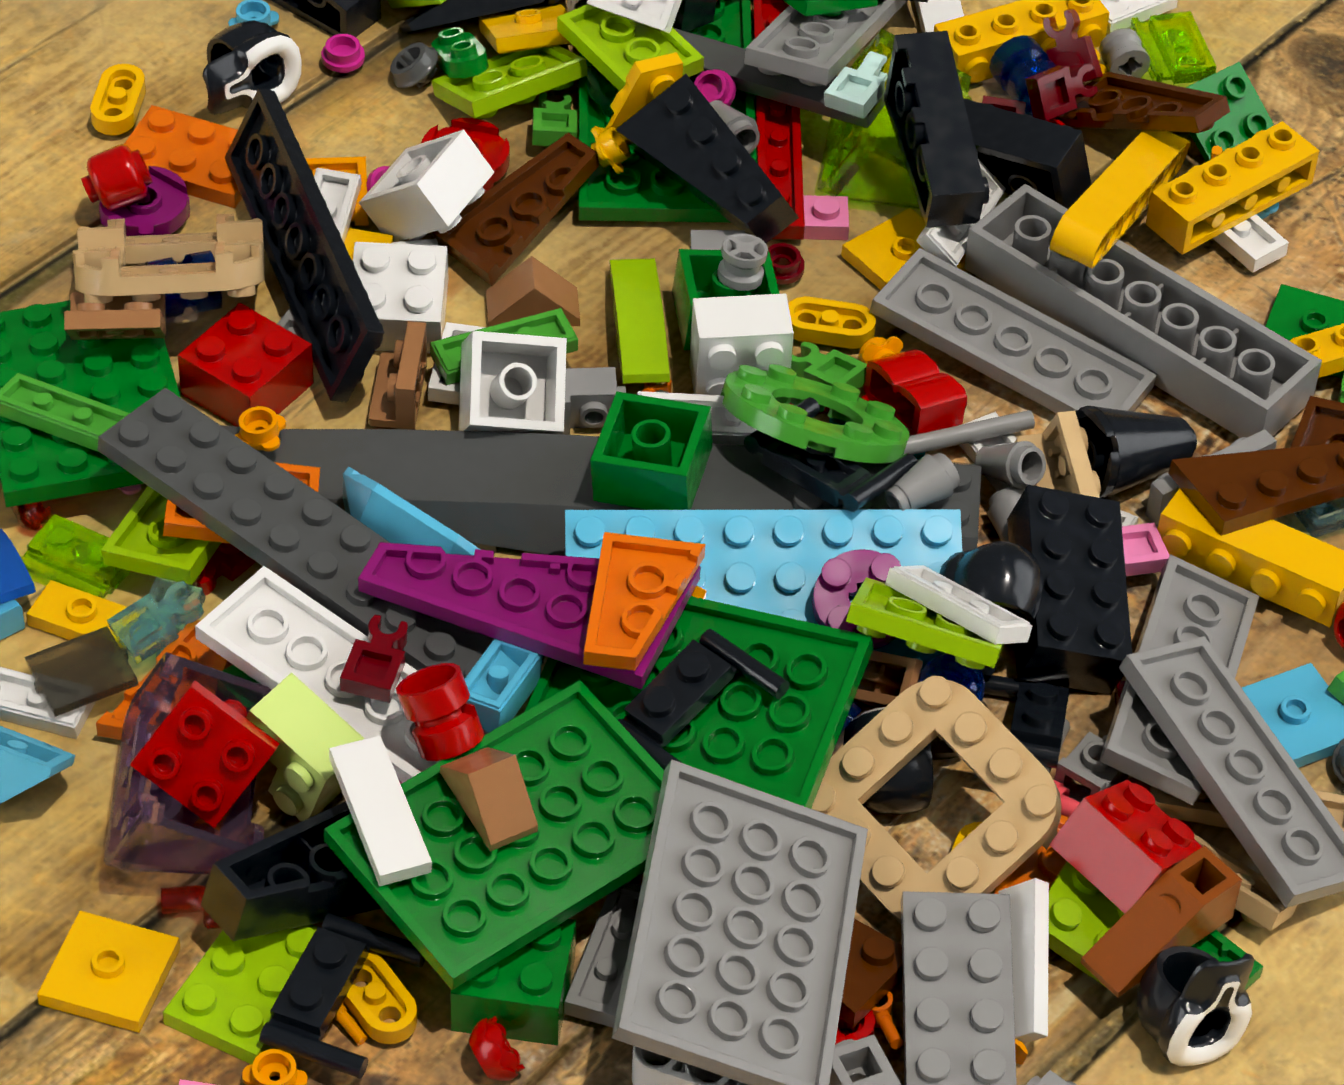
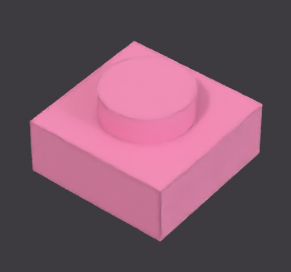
[803,195,849,240]
[1122,522,1170,576]

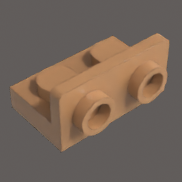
[64,292,166,340]
[368,321,427,430]

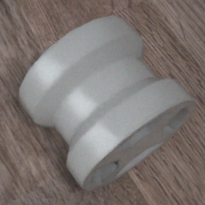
[1099,28,1150,78]
[717,233,768,291]

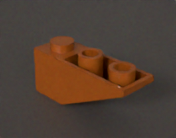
[1080,845,1242,998]

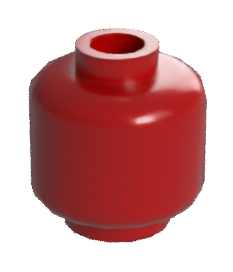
[81,144,153,211]

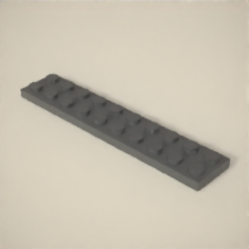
[97,387,545,679]

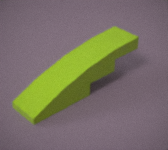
[610,258,670,384]

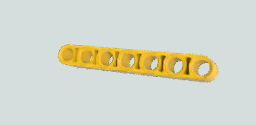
[1049,130,1191,269]

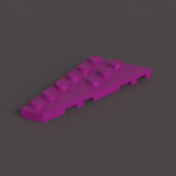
[358,542,701,690]

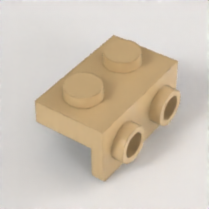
[1015,411,1101,498]

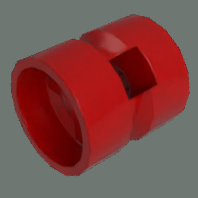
[396,663,485,761]

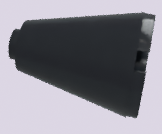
[1075,406,1197,499]

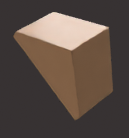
[486,256,580,327]
[853,651,923,708]
[440,747,538,851]

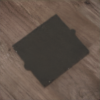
[25,626,138,717]

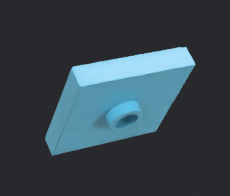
[1242,663,1344,768]

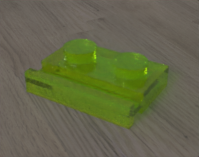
[1130,11,1217,84]
[20,514,130,598]

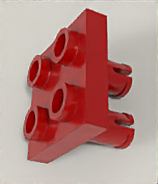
[130,680,280,828]

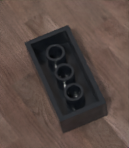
[1007,485,1132,695]

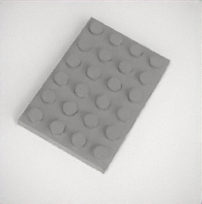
[611,759,868,1085]

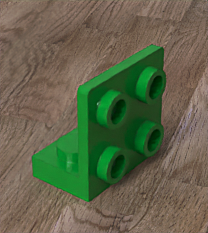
[1185,62,1274,162]

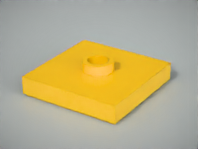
[478,4,570,54]
[841,208,966,290]
[37,910,181,1033]

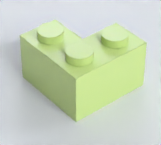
[246,672,365,822]

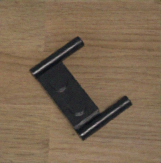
[744,397,918,512]
[618,629,790,770]
[969,672,1070,769]
[259,913,426,1079]

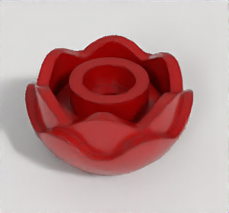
[468,1016,525,1081]

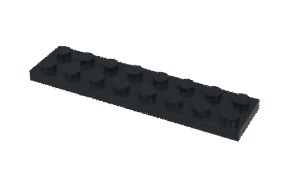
[225,88,385,403]

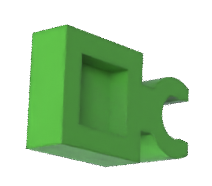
[532,93,577,148]
[791,342,867,389]

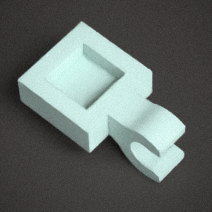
[824,51,888,119]

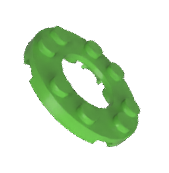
[721,364,910,463]

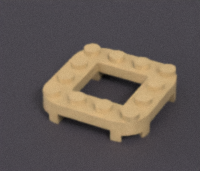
[73,214,265,304]
[811,676,1062,924]

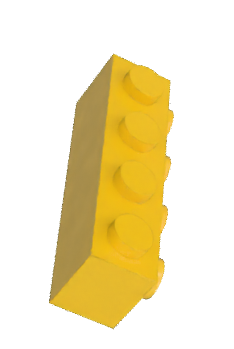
[934,0,1110,87]
[1146,121,1320,255]
[1157,488,1344,628]

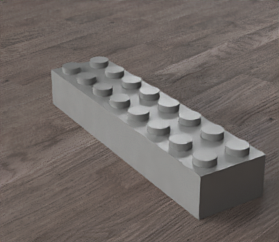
[964,184,1322,438]

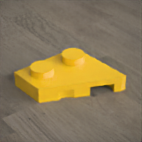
[599,52,683,132]

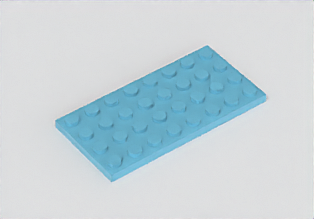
[565,509,969,704]

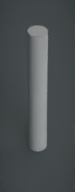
[903,410,1035,455]

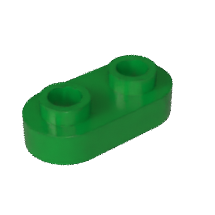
[431,27,489,78]

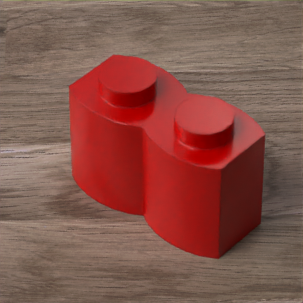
[863,349,967,436]

